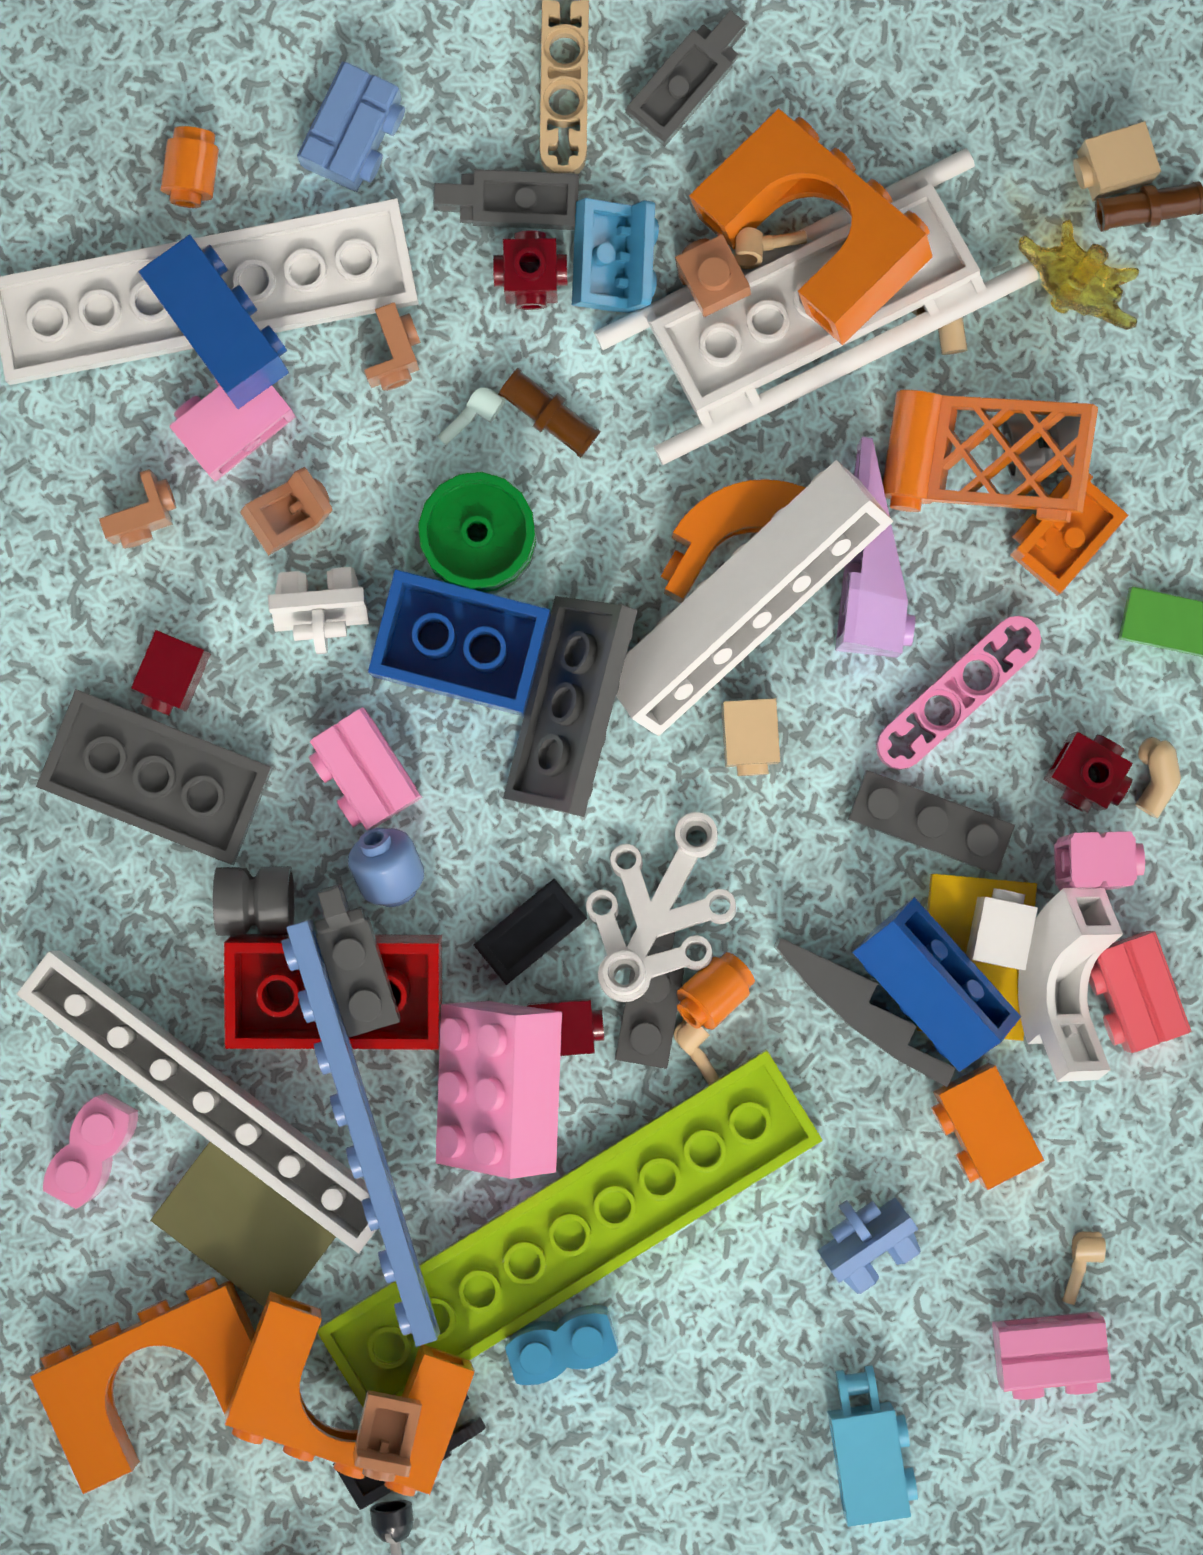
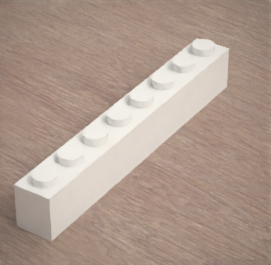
[16,950,376,1254]

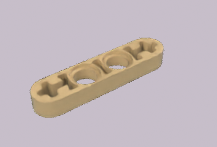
[540,0,589,174]

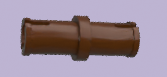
[1095,181,1203,232]
[498,368,601,458]

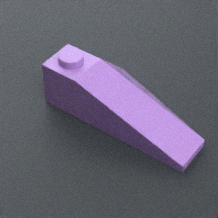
[835,437,915,658]

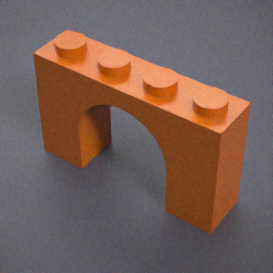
[689,108,933,345]
[30,1277,255,1494]
[225,1291,475,1496]

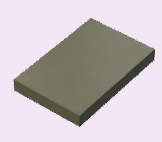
[150,1142,336,1307]

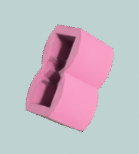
[43,1093,138,1209]

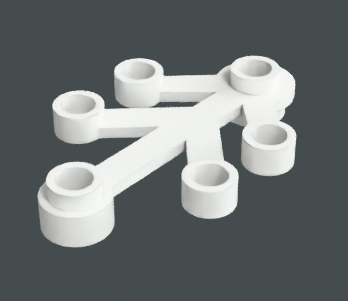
[586,812,736,1002]

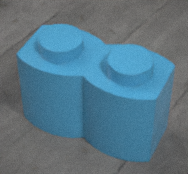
[505,1305,619,1385]

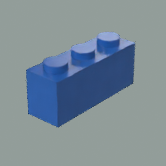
[138,234,289,409]
[852,897,1021,1072]

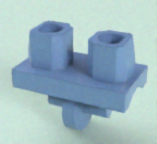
[817,1197,921,1294]

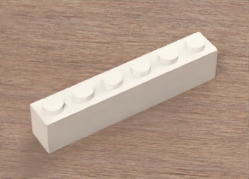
[616,460,893,736]

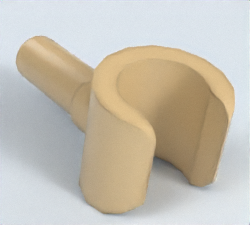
[735,227,807,269]
[673,1019,719,1085]
[1062,1231,1106,1305]

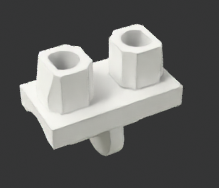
[268,567,369,654]

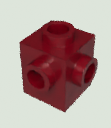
[493,231,568,310]
[1043,731,1133,814]

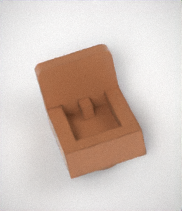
[675,234,751,317]
[364,302,421,391]
[240,467,332,556]
[99,469,177,549]
[353,1390,422,1482]

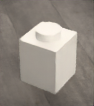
[966,888,1038,970]

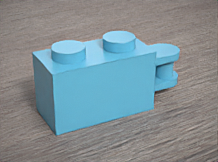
[827,1365,918,1527]

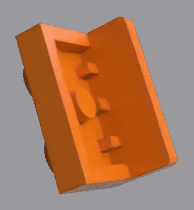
[1010,473,1129,596]

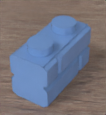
[297,62,405,192]

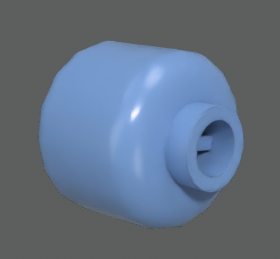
[348,828,424,907]

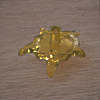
[1018,219,1139,330]

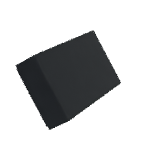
[473,878,588,985]

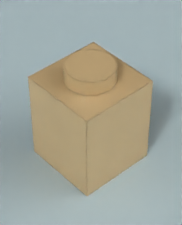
[1073,121,1161,202]
[721,698,780,776]

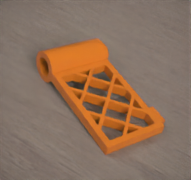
[882,390,1098,523]

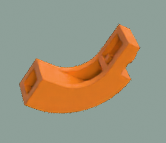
[661,479,805,603]

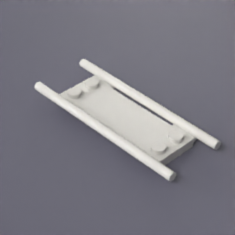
[594,148,1038,465]

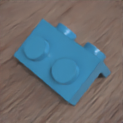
[572,198,659,313]

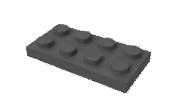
[503,596,638,817]
[36,689,273,865]

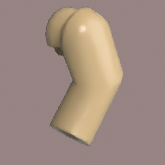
[1135,737,1181,819]

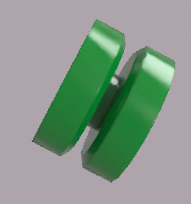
[418,472,537,594]

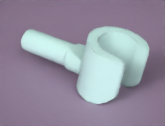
[437,388,505,445]

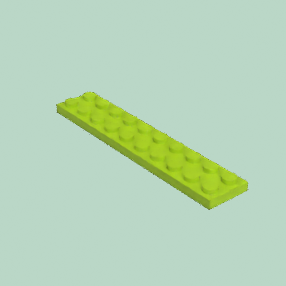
[317,1049,823,1407]

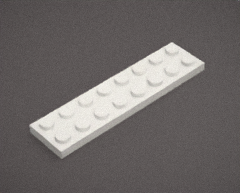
[0,199,419,385]

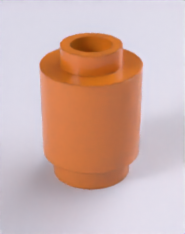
[160,126,219,208]
[677,952,755,1030]

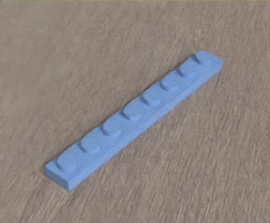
[282,920,440,1347]

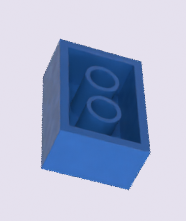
[368,569,551,716]

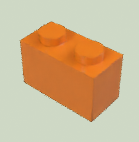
[931,1063,1045,1190]

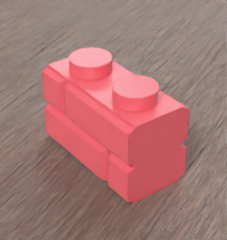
[1089,931,1192,1053]

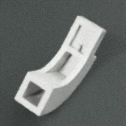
[1018,888,1123,1082]

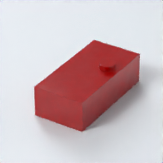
[224,934,442,1050]

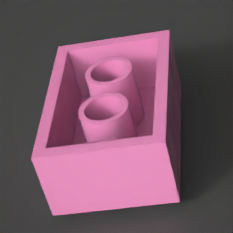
[436,1001,562,1179]

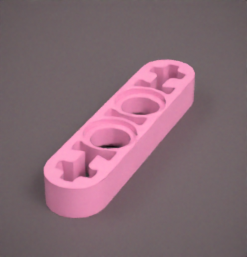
[876,616,1041,770]

